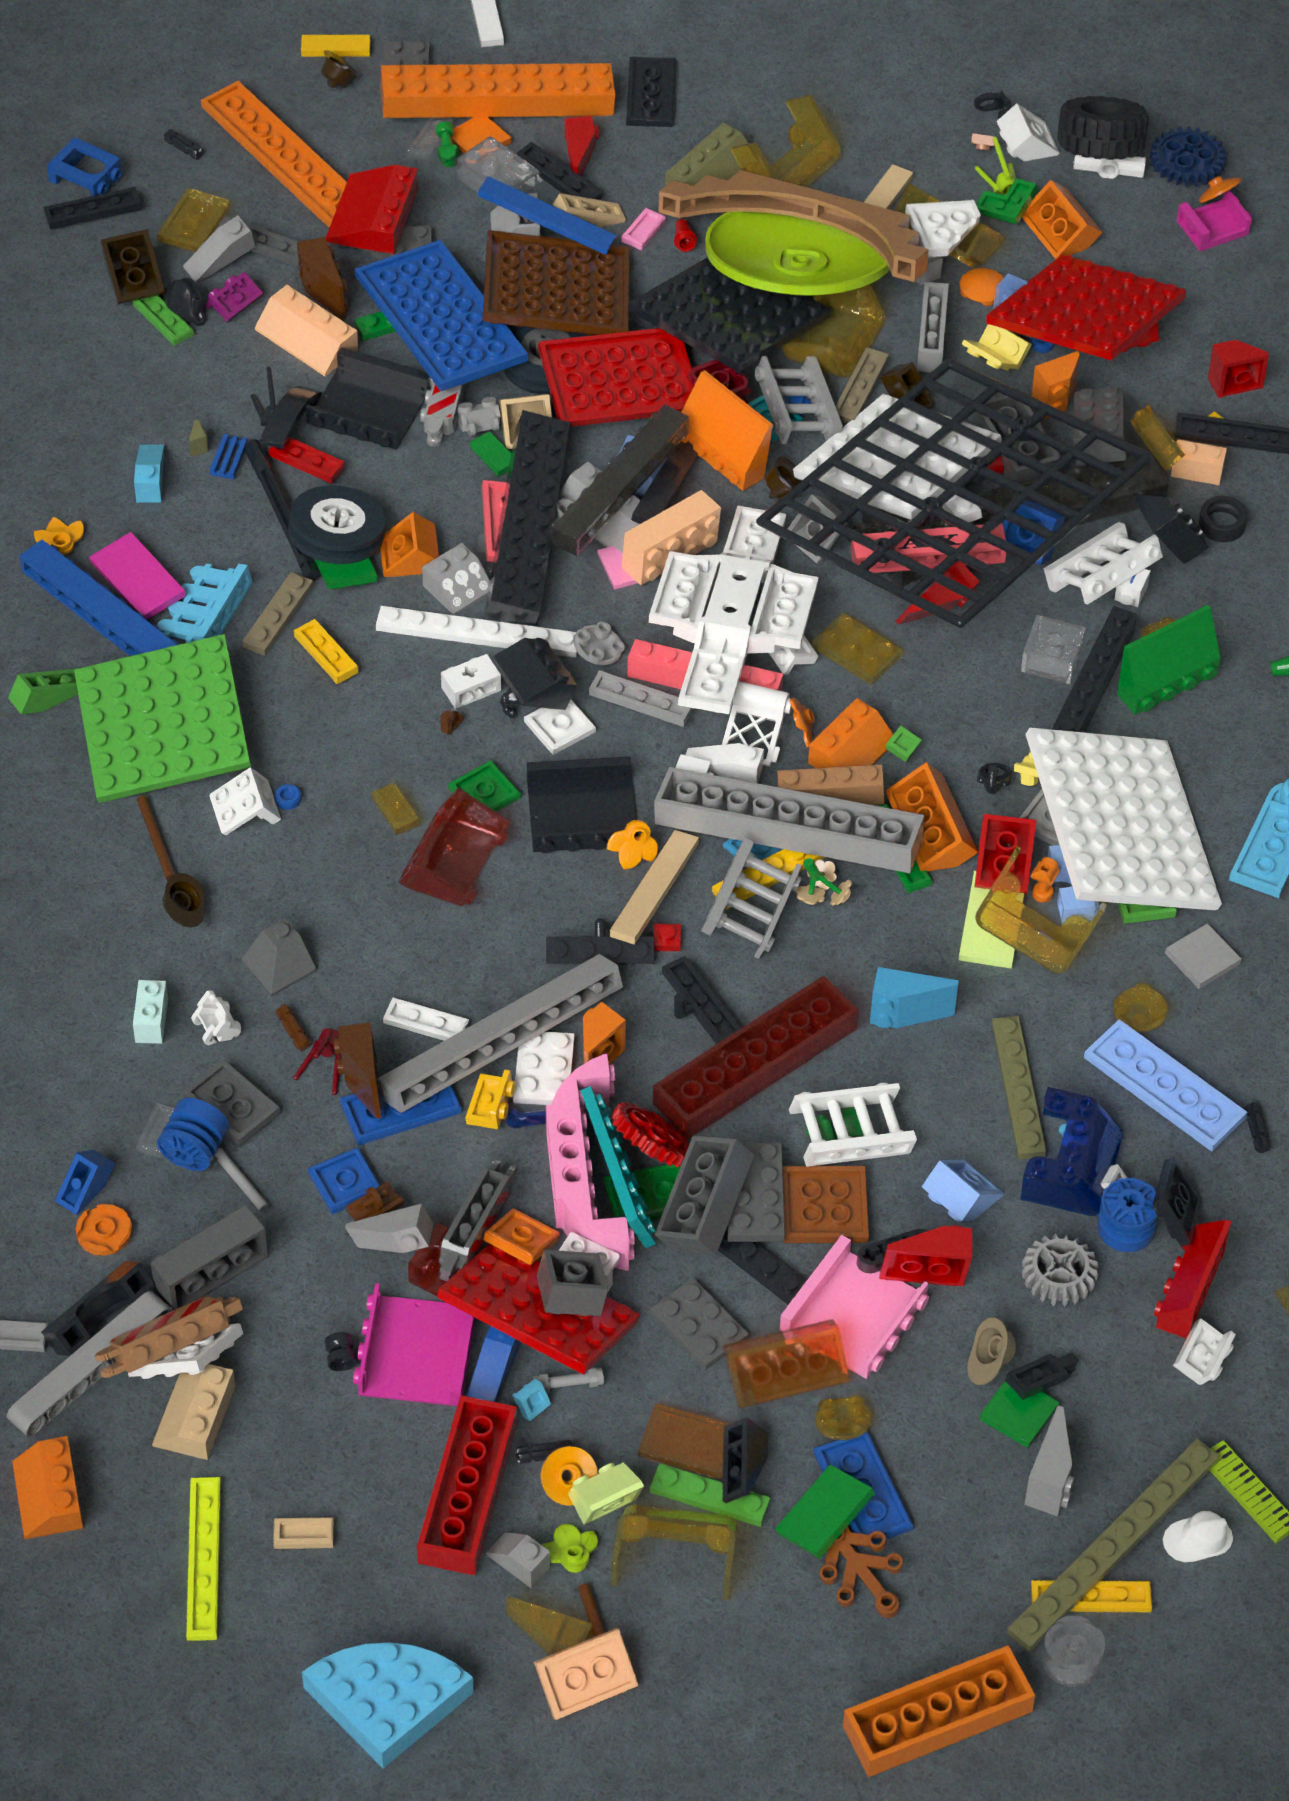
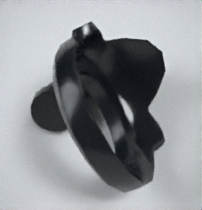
[974,92,1011,119]
[500,688,522,718]
[977,763,1012,794]

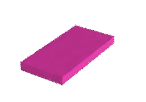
[89,532,186,620]

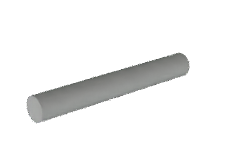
[214,1148,269,1212]

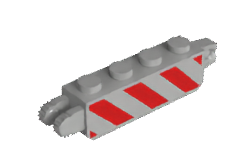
[420,378,467,447]

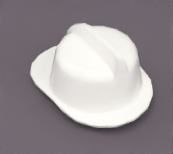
[1163,1511,1233,1562]

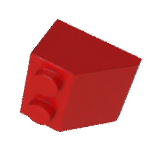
[1207,340,1269,398]

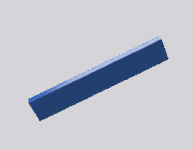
[477,176,616,255]

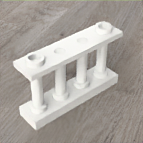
[1044,522,1163,604]
[789,1083,917,1167]

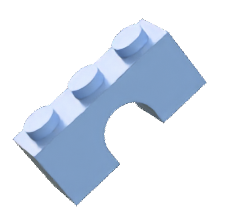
[1048,845,1099,925]

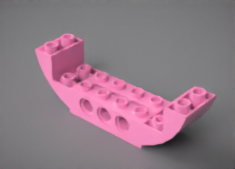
[546,1054,634,1271]

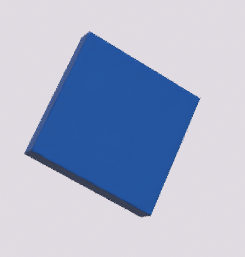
[308,1147,380,1215]

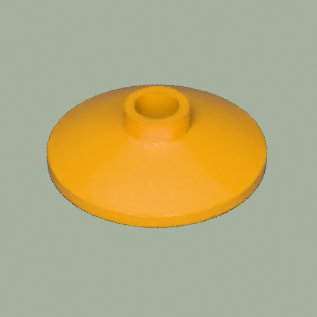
[541,1446,598,1505]

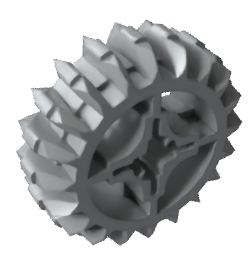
[1022,1233,1098,1307]

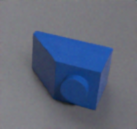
[55,1150,115,1215]

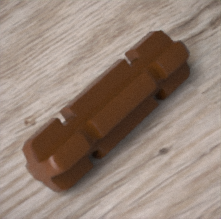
[276,1004,311,1051]

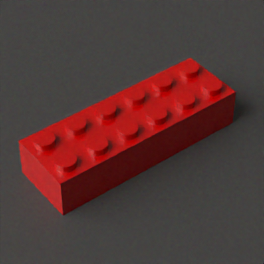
[417,1395,517,1576]

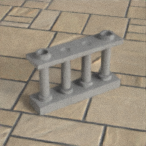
[755,356,843,444]
[701,838,802,959]

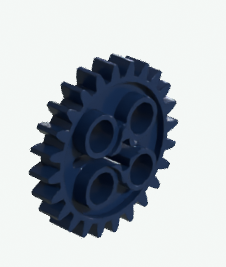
[1150,126,1226,187]

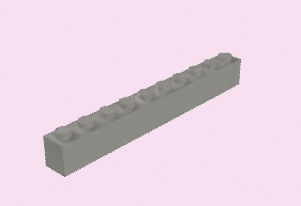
[377,954,623,1113]

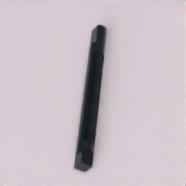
[244,439,321,581]

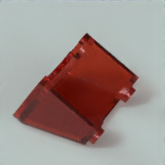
[398,788,510,907]

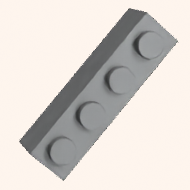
[917,282,949,373]

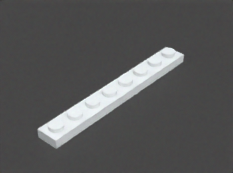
[376,606,577,658]

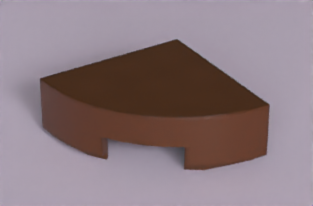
[440,709,464,735]

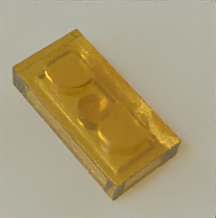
[371,782,419,835]

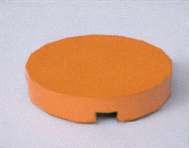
[76,1204,133,1256]

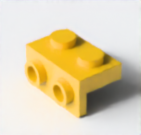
[466,1070,516,1129]

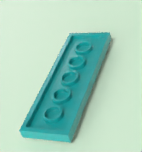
[580,1086,656,1248]

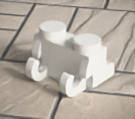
[191,990,241,1045]

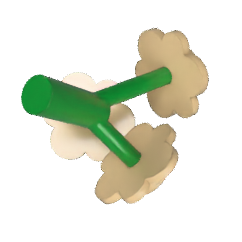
[796,858,852,906]

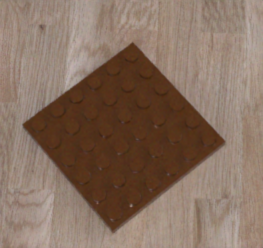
[482,230,629,335]

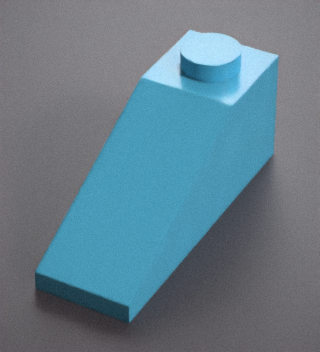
[134,444,164,503]

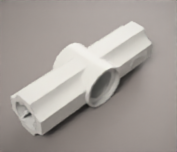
[1073,155,1146,179]

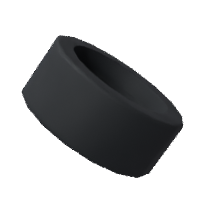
[1199,495,1248,543]

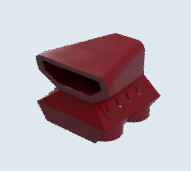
[687,360,752,404]

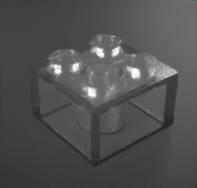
[1021,615,1086,684]

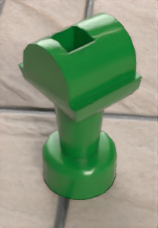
[435,122,459,168]

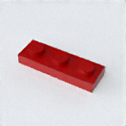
[269,438,345,484]

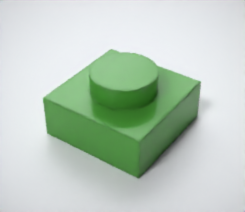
[885,726,922,762]

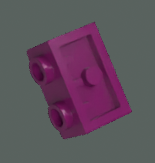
[205,272,263,322]

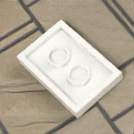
[513,1032,574,1105]

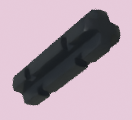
[163,129,204,160]
[1245,1102,1271,1153]
[516,1439,573,1464]

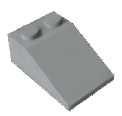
[1025,1405,1075,1516]

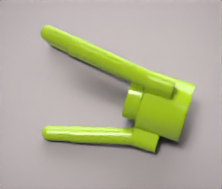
[975,137,1016,195]

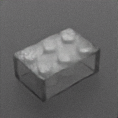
[457,136,540,207]

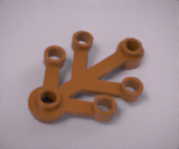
[819,1527,904,1618]

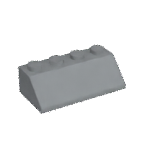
[557,462,641,553]

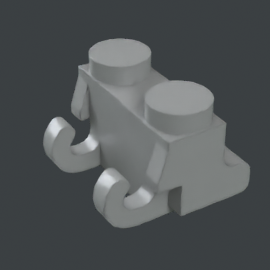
[457,397,501,436]

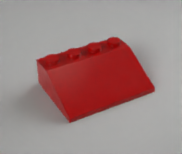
[325,165,418,254]

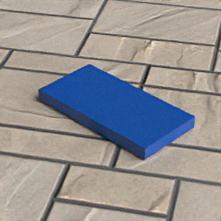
[339,1085,462,1146]
[813,1430,913,1549]

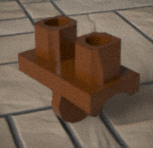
[346,1181,404,1221]

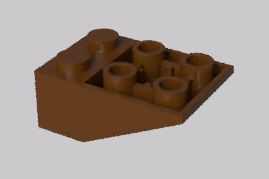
[297,236,348,320]

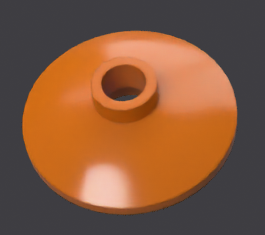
[1199,176,1242,203]

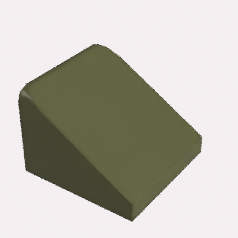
[189,419,208,457]

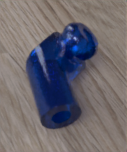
[506,1109,546,1129]

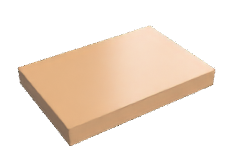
[534,1628,639,1720]

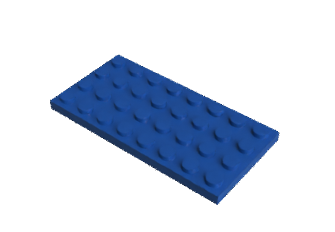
[355,240,528,391]

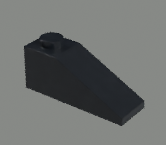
[722,1417,768,1503]

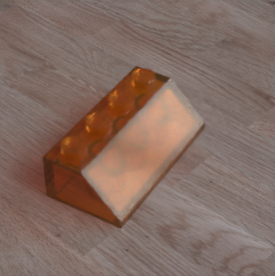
[722,1319,850,1408]

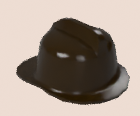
[321,50,358,88]
[765,456,802,499]
[162,873,205,928]

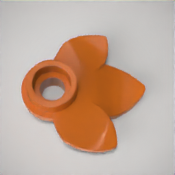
[789,697,815,747]

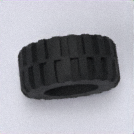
[1057,96,1149,160]

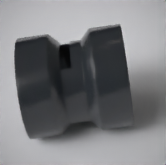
[324,1332,356,1371]

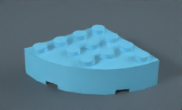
[302,1643,474,1769]

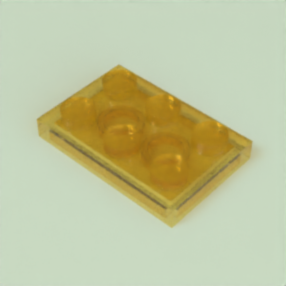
[157,188,231,252]
[811,612,903,686]

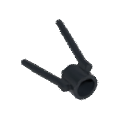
[250,367,277,426]

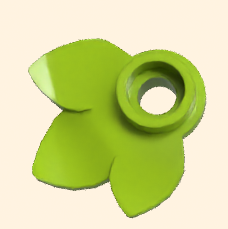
[541,1524,598,1573]

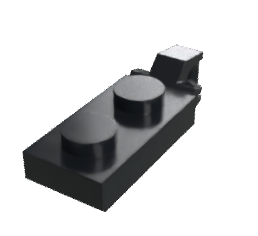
[1005,1352,1079,1400]

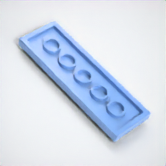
[1084,1019,1247,1152]

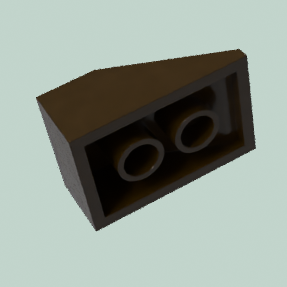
[101,229,165,304]

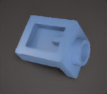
[993,274,1028,308]

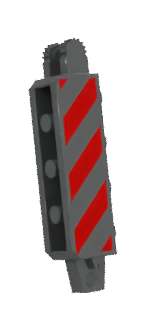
[439,1159,517,1281]

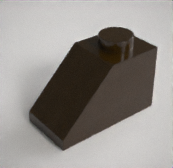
[880,362,935,408]

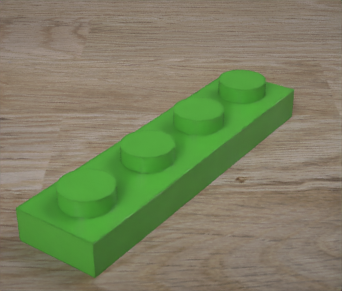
[650,1463,770,1527]

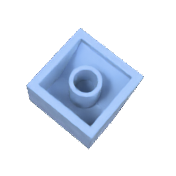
[922,1159,1005,1222]

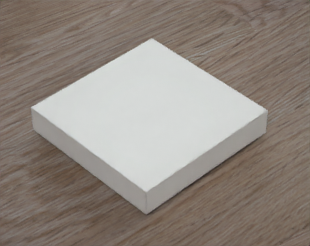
[524,699,596,755]

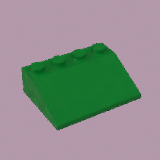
[1117,605,1220,715]

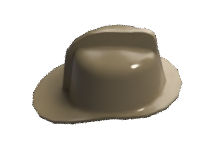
[967,1318,1016,1385]

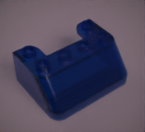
[1020,1087,1123,1216]

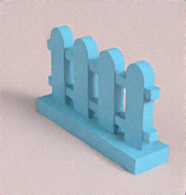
[157,563,253,643]

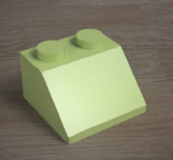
[568,1462,644,1525]

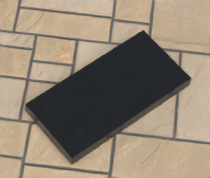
[626,57,675,127]

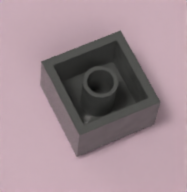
[536,1249,608,1316]

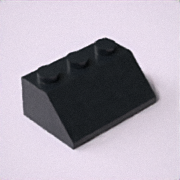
[1133,494,1209,564]
[491,638,577,710]

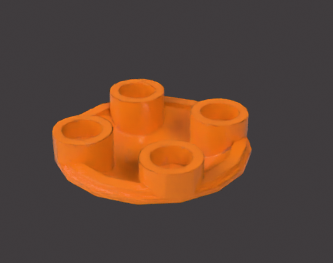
[960,268,1004,306]

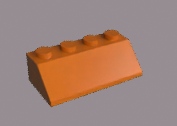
[885,762,978,871]

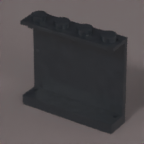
[306,348,431,450]
[526,756,638,853]

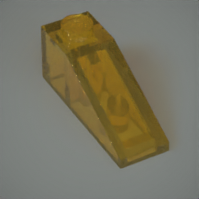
[1130,404,1185,471]
[506,1596,592,1655]

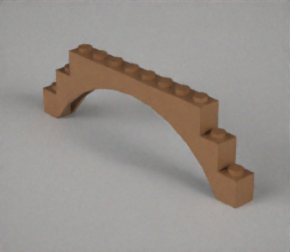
[658,170,928,282]

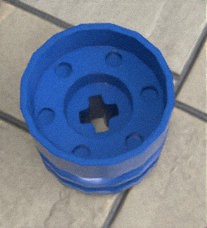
[157,1098,230,1171]
[1097,1178,1158,1252]

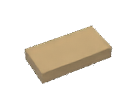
[274,1517,334,1549]

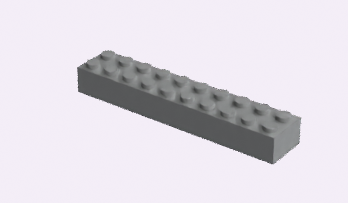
[654,767,924,873]

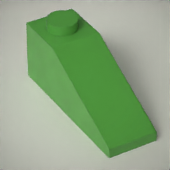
[8,668,79,714]

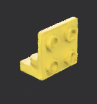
[962,324,1032,371]

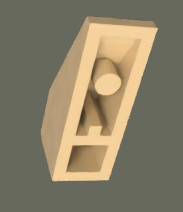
[552,193,626,228]

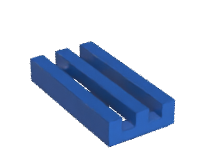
[210,434,248,479]

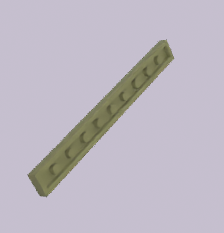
[1007,1439,1220,1652]

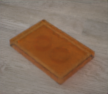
[638,1403,730,1479]

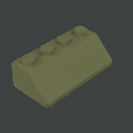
[665,122,759,186]

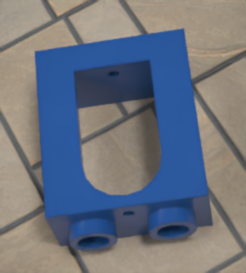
[47,137,122,196]

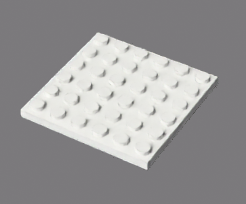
[793,394,1001,520]

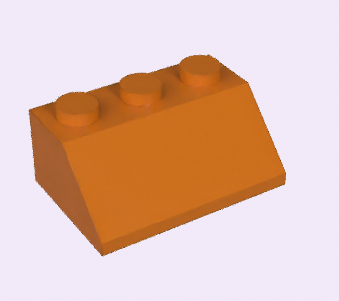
[1022,180,1103,259]
[808,698,893,768]
[12,1436,83,1539]

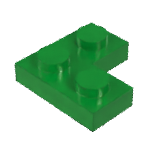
[976,178,1038,224]

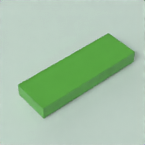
[132,296,194,346]

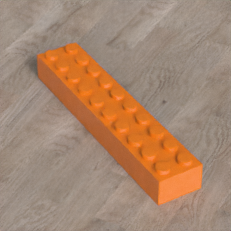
[380,63,615,118]

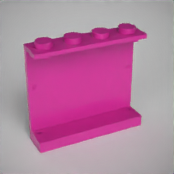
[353,1283,476,1406]

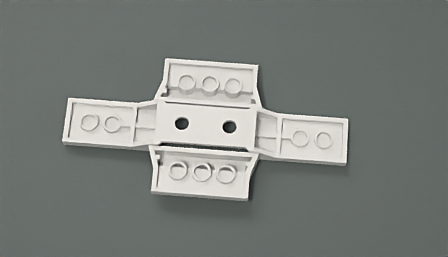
[649,506,819,714]

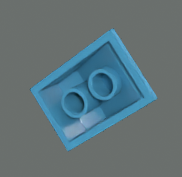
[870,967,959,1028]

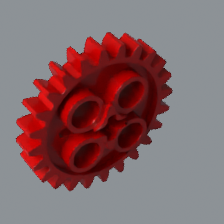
[611,1102,690,1168]

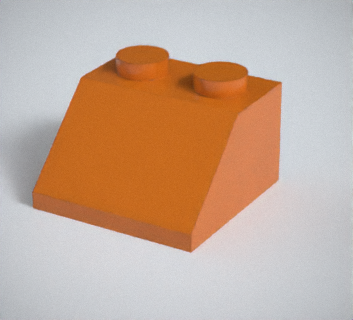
[1031,351,1080,418]
[380,512,439,577]
[583,1002,626,1065]

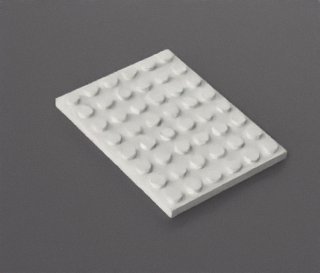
[1025,728,1222,910]

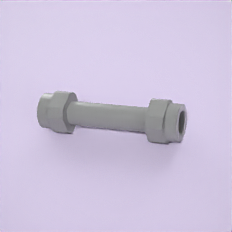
[533,1367,604,1393]

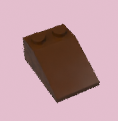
[334,1022,382,1119]

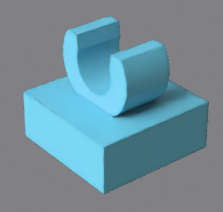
[512,1379,551,1421]

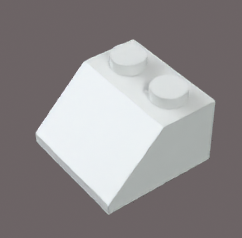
[997,104,1060,161]

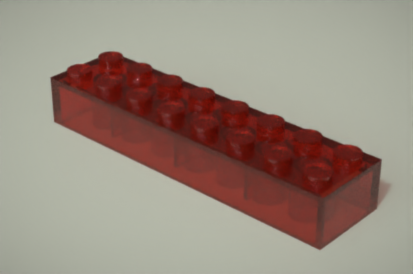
[653,975,859,1139]

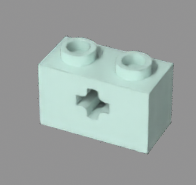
[133,980,168,1044]

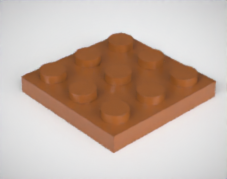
[782,1166,869,1243]

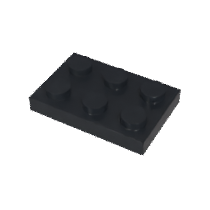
[1153,1157,1202,1247]

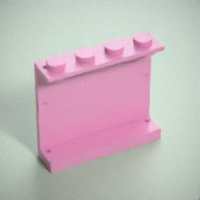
[780,1235,929,1379]

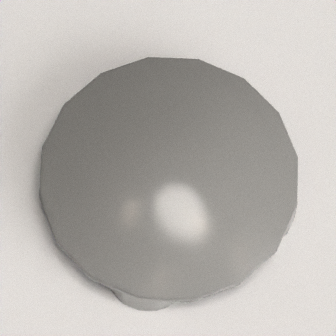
[574,622,625,665]

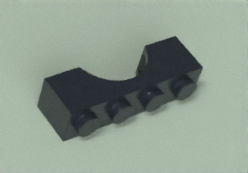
[41,1261,155,1356]

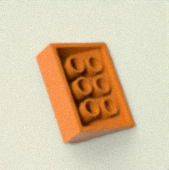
[676,370,773,491]

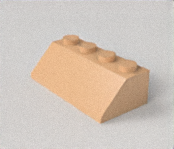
[255,285,358,376]

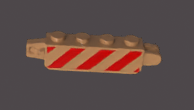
[95,1296,243,1378]

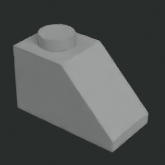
[486,1532,550,1588]

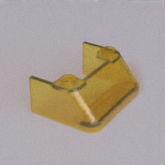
[730,94,841,187]
[975,846,1108,973]
[611,1504,738,1600]

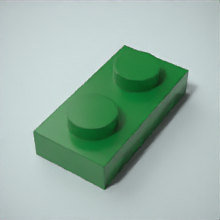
[354,312,396,341]

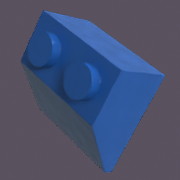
[1003,499,1065,565]

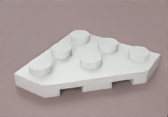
[905,200,981,257]
[128,1323,243,1379]

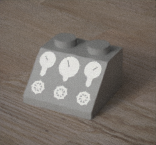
[422,543,490,616]

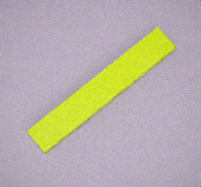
[186,1477,221,1641]

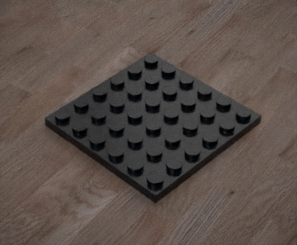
[628,257,832,372]

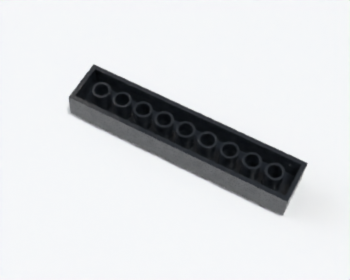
[484,410,570,626]

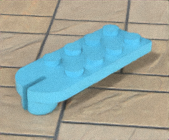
[1229,778,1289,898]

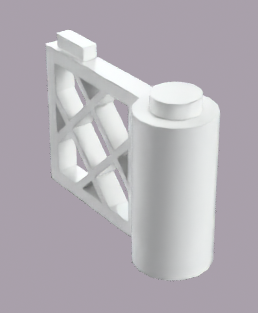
[722,681,792,767]

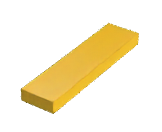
[1031,1580,1152,1612]

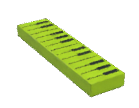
[1210,1440,1289,1544]

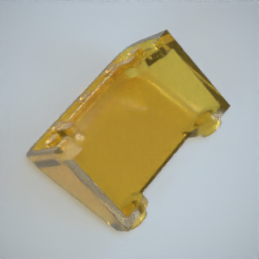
[782,284,884,378]

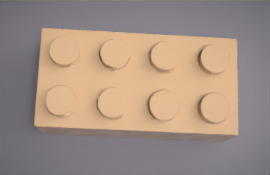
[621,490,721,585]

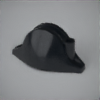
[162,278,204,326]

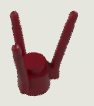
[293,1028,341,1095]

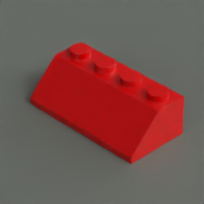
[1153,1219,1232,1339]

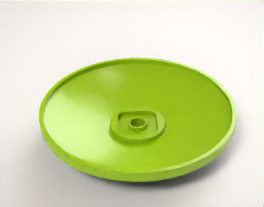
[705,212,890,295]

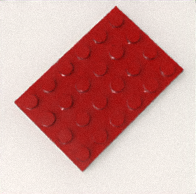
[538,328,694,427]
[437,1244,640,1375]

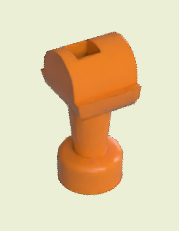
[1031,857,1061,903]

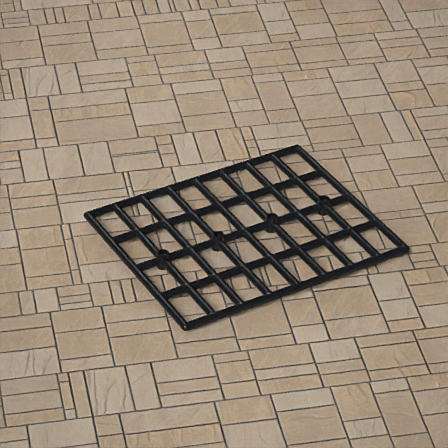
[756,358,1152,628]

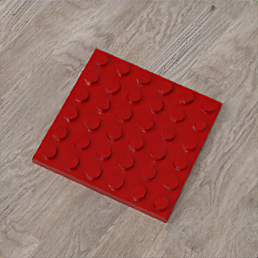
[986,255,1186,361]

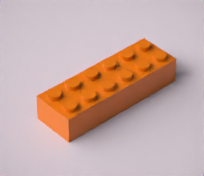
[843,1645,1035,1778]

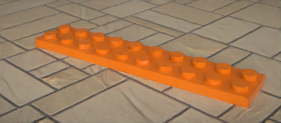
[201,81,347,227]

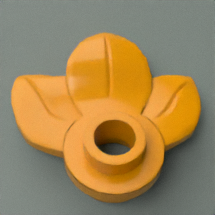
[34,517,84,555]
[607,820,658,870]

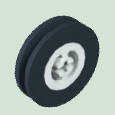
[288,485,386,564]

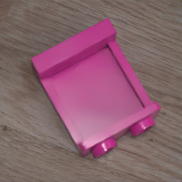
[1177,190,1252,251]

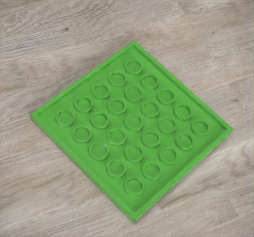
[74,634,251,803]

